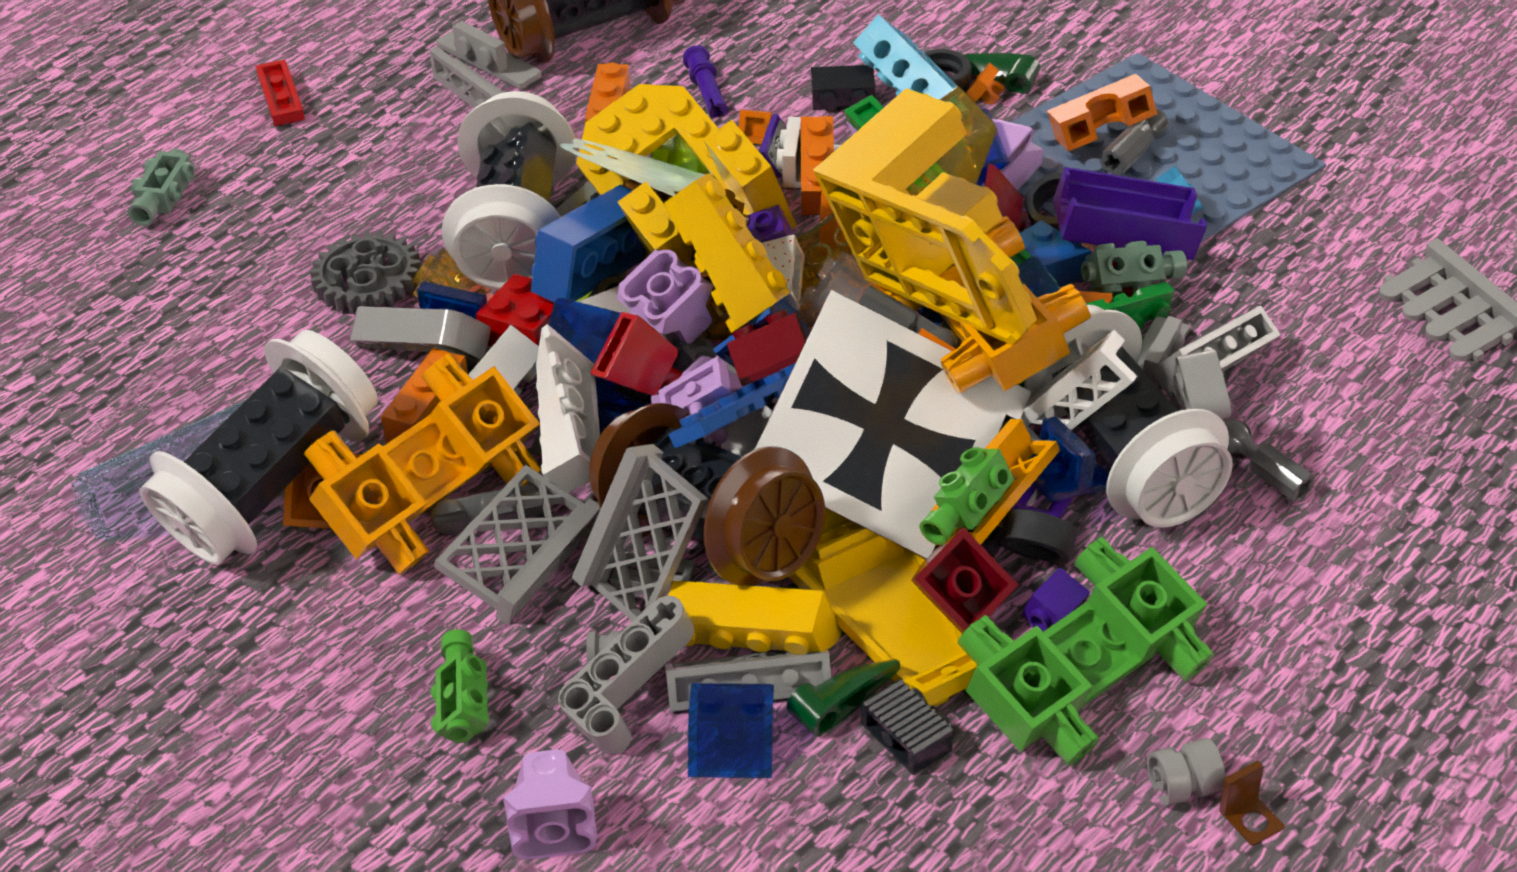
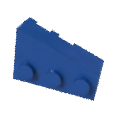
[1020,220,1092,290]

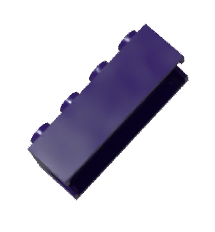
[1053,167,1207,260]

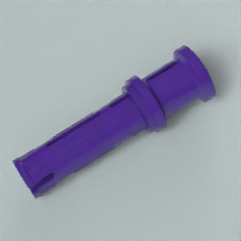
[683,45,728,118]

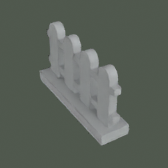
[1380,238,1517,363]

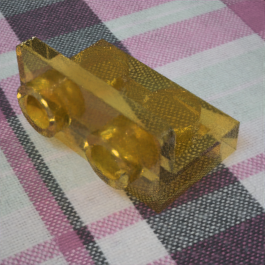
[413,247,470,300]

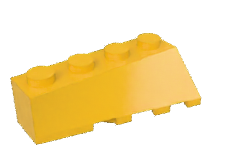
[664,173,791,333]
[668,580,842,654]

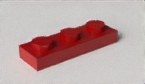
[255,59,305,126]

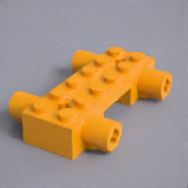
[881,216,1091,394]
[304,354,542,575]

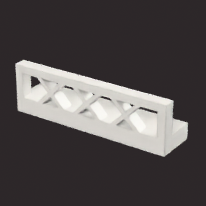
[1011,330,1137,455]

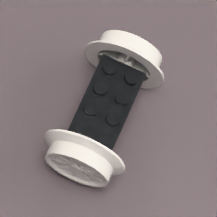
[442,91,577,290]
[1024,305,1233,527]
[139,330,378,565]

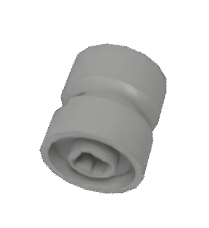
[1147,738,1225,806]

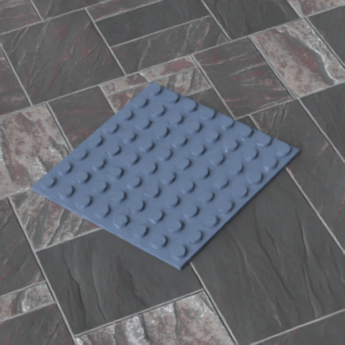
[957,52,1326,246]

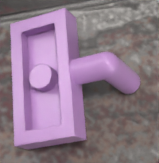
[658,356,731,444]

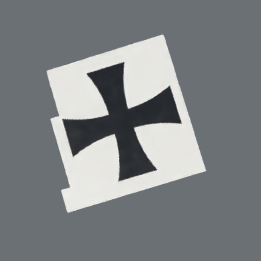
[755,290,1031,558]

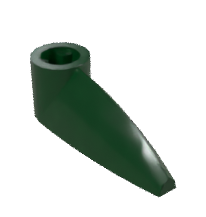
[963,53,1040,94]
[786,659,900,737]

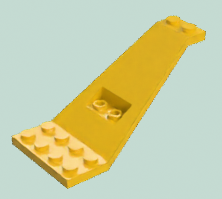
[789,507,977,706]

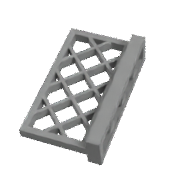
[572,444,708,622]
[434,465,601,624]

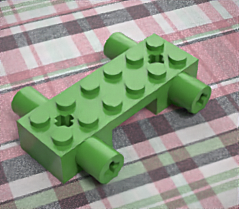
[958,536,1215,767]

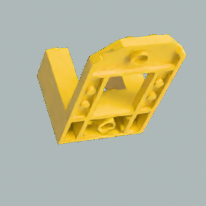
[576,84,797,269]
[813,88,1037,345]

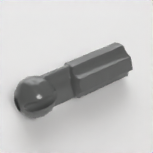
[1099,108,1169,175]
[858,285,959,349]
[1224,419,1316,502]
[430,483,544,535]

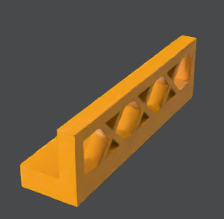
[931,419,1060,545]

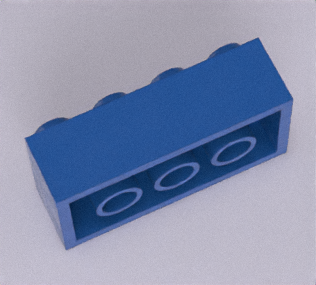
[531,184,646,307]

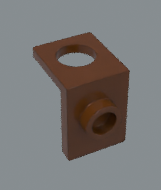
[1219,760,1285,846]

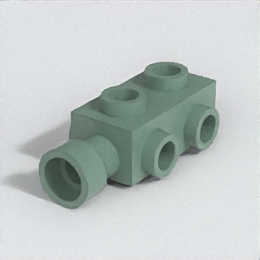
[128,149,195,226]
[1081,241,1187,296]

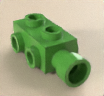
[919,447,1014,545]
[430,629,489,744]

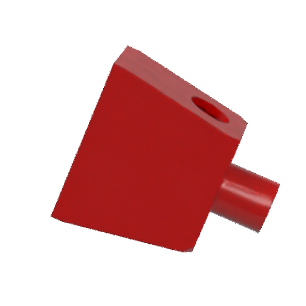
[590,312,683,396]

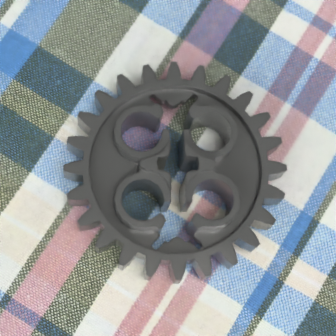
[310,231,422,314]

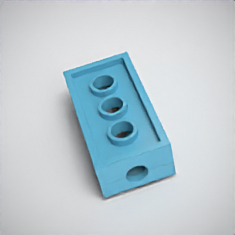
[853,14,982,125]

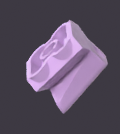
[955,115,1044,191]
[616,250,714,343]
[503,749,597,860]

